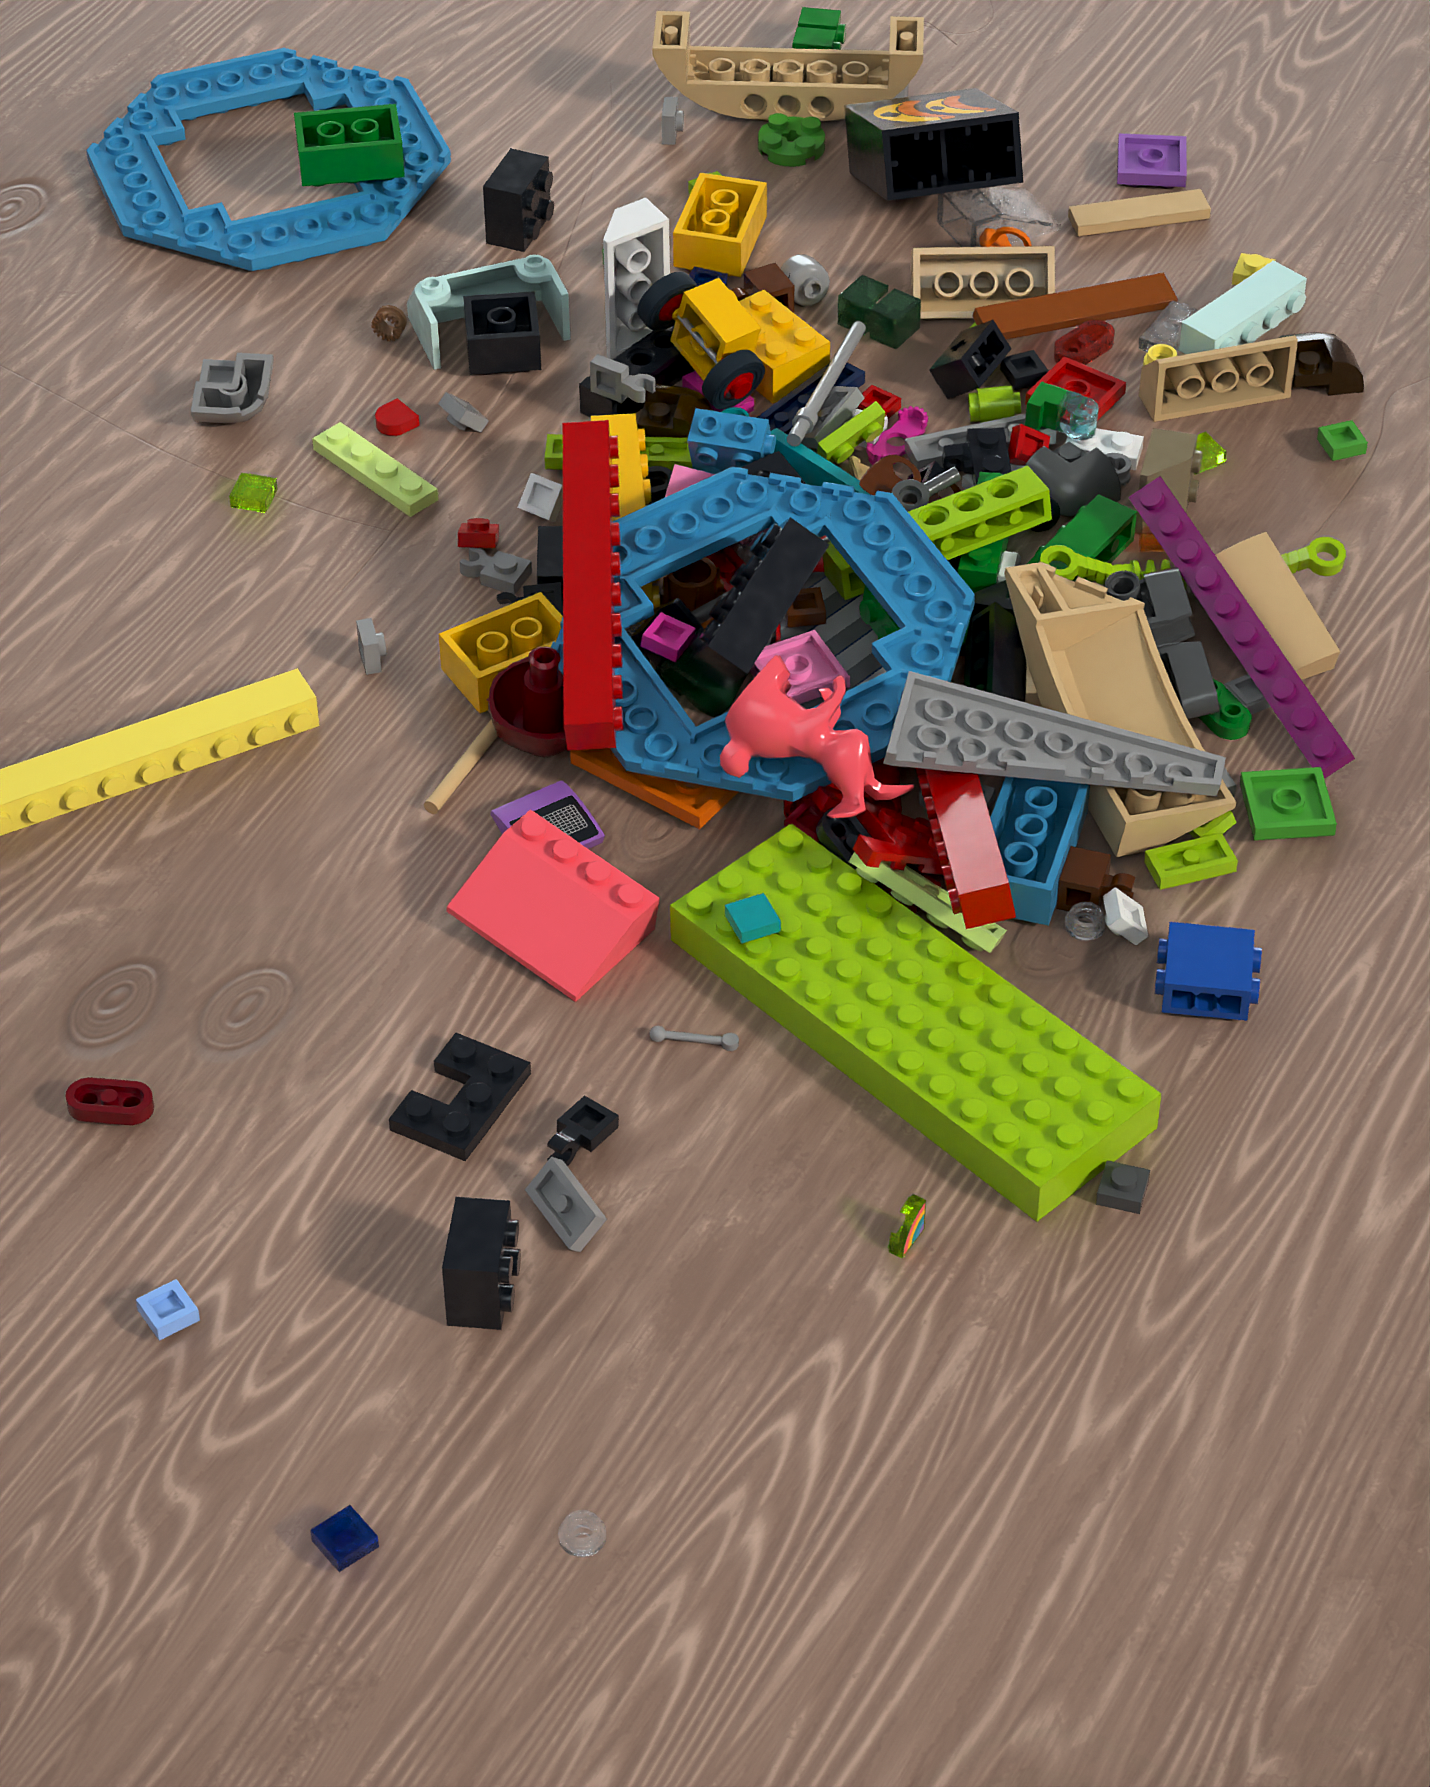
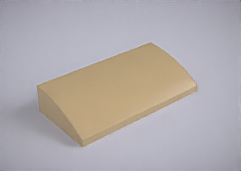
[1215,532,1340,680]

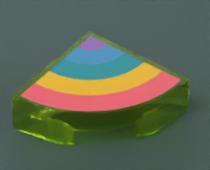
[888,1194,926,1258]

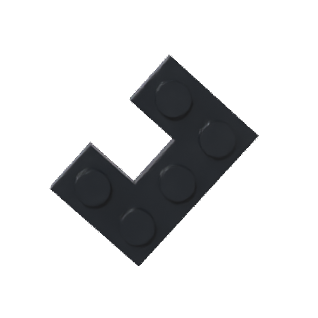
[389,1033,531,1161]

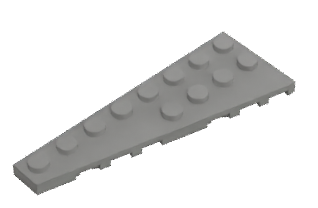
[883,671,1226,796]

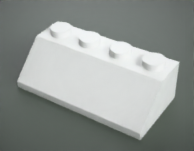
[603,198,670,359]

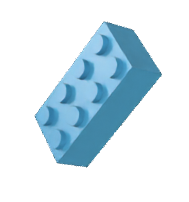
[990,777,1090,926]

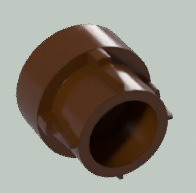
[659,557,724,629]

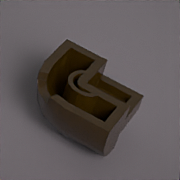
[1279,332,1364,396]
[637,383,715,438]

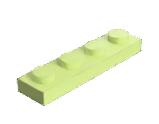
[312,422,438,517]
[848,852,1007,953]

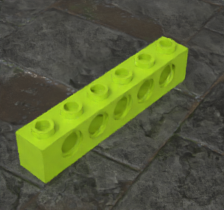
[823,465,1052,600]

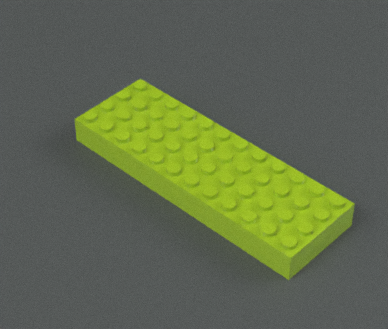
[670,824,1161,1222]

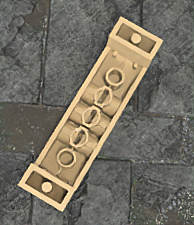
[652,11,924,121]

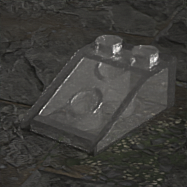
[937,185,1061,247]

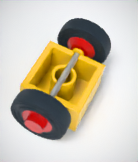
[637,272,765,409]

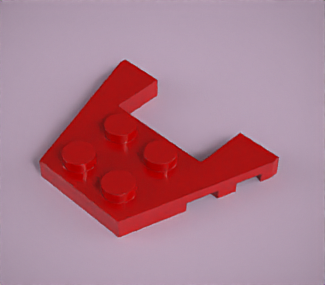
[809,786,943,875]

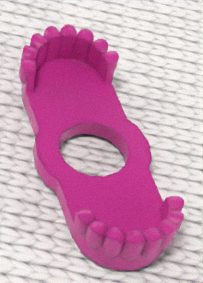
[866,406,928,465]

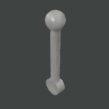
[649,1025,739,1051]

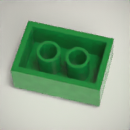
[294,104,405,187]

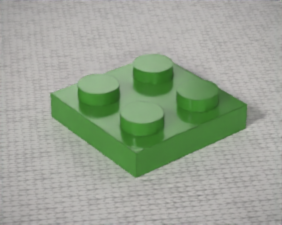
[1240,767,1337,840]

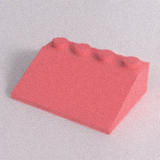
[446,809,660,1002]

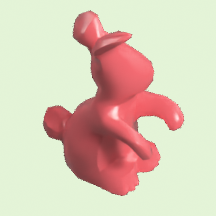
[720,655,914,818]

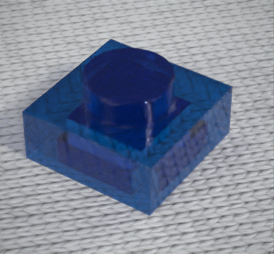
[310,1505,379,1572]

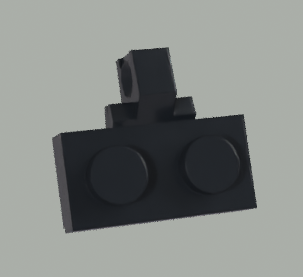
[942,427,1012,486]

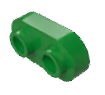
[1198,679,1252,740]

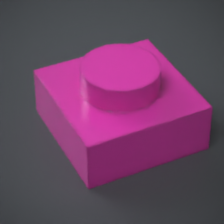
[641,613,696,662]

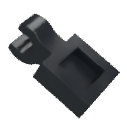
[547,1095,619,1166]

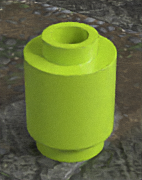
[968,385,1021,423]

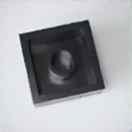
[483,148,554,252]
[463,291,541,375]
[442,1197,521,1330]

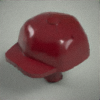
[487,646,567,758]

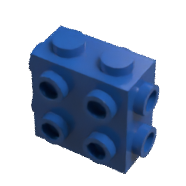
[1155,922,1262,1021]

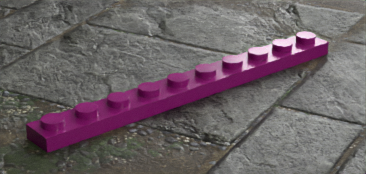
[1128,476,1355,779]

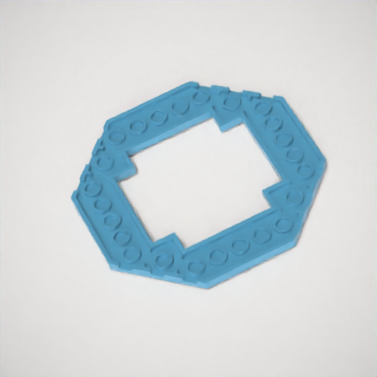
[86,48,451,271]
[551,467,975,802]

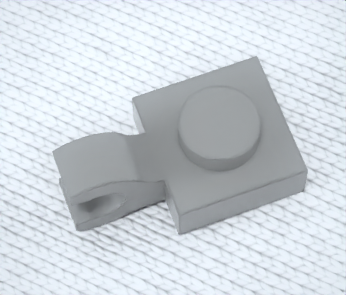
[590,354,655,403]

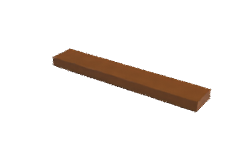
[972,272,1178,340]

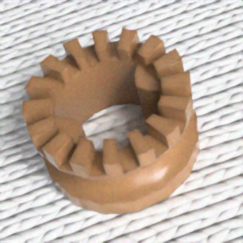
[371,305,407,342]

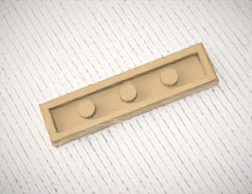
[1068,189,1211,237]

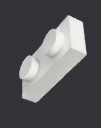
[1066,424,1144,470]

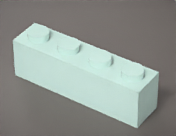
[1179,260,1307,354]

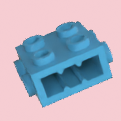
[687,408,776,474]

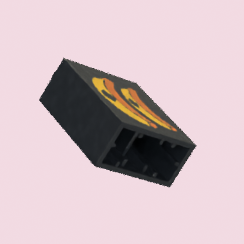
[844,88,1023,201]

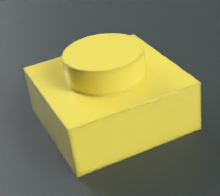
[1232,253,1275,285]

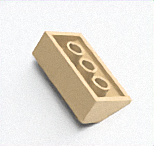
[910,246,1055,320]
[1139,335,1298,422]

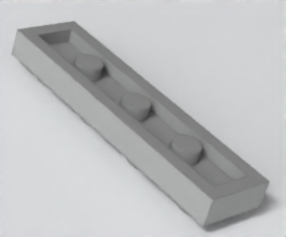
[905,414,1056,470]

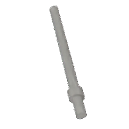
[787,321,866,446]

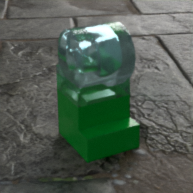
[1025,382,1099,440]

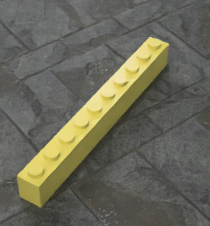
[0,668,319,836]

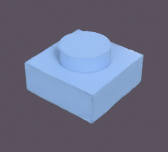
[136,1279,200,1341]

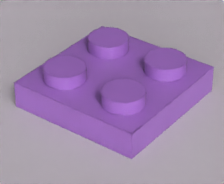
[1117,133,1187,188]

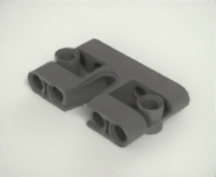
[1105,567,1219,719]

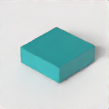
[725,893,781,943]

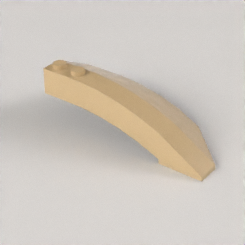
[1004,562,1237,857]

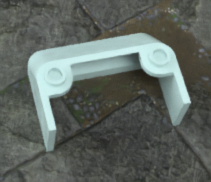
[407,255,570,370]

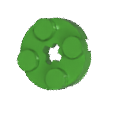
[758,113,825,167]

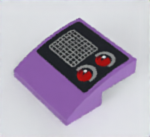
[490,780,605,849]

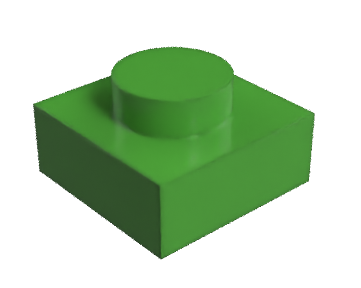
[1317,420,1368,461]

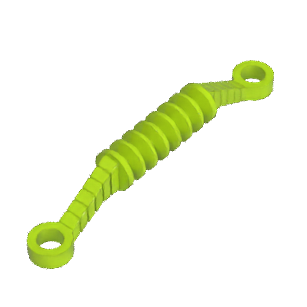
[1040,537,1346,596]

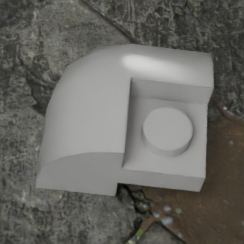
[191,353,274,423]

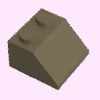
[1135,428,1203,534]

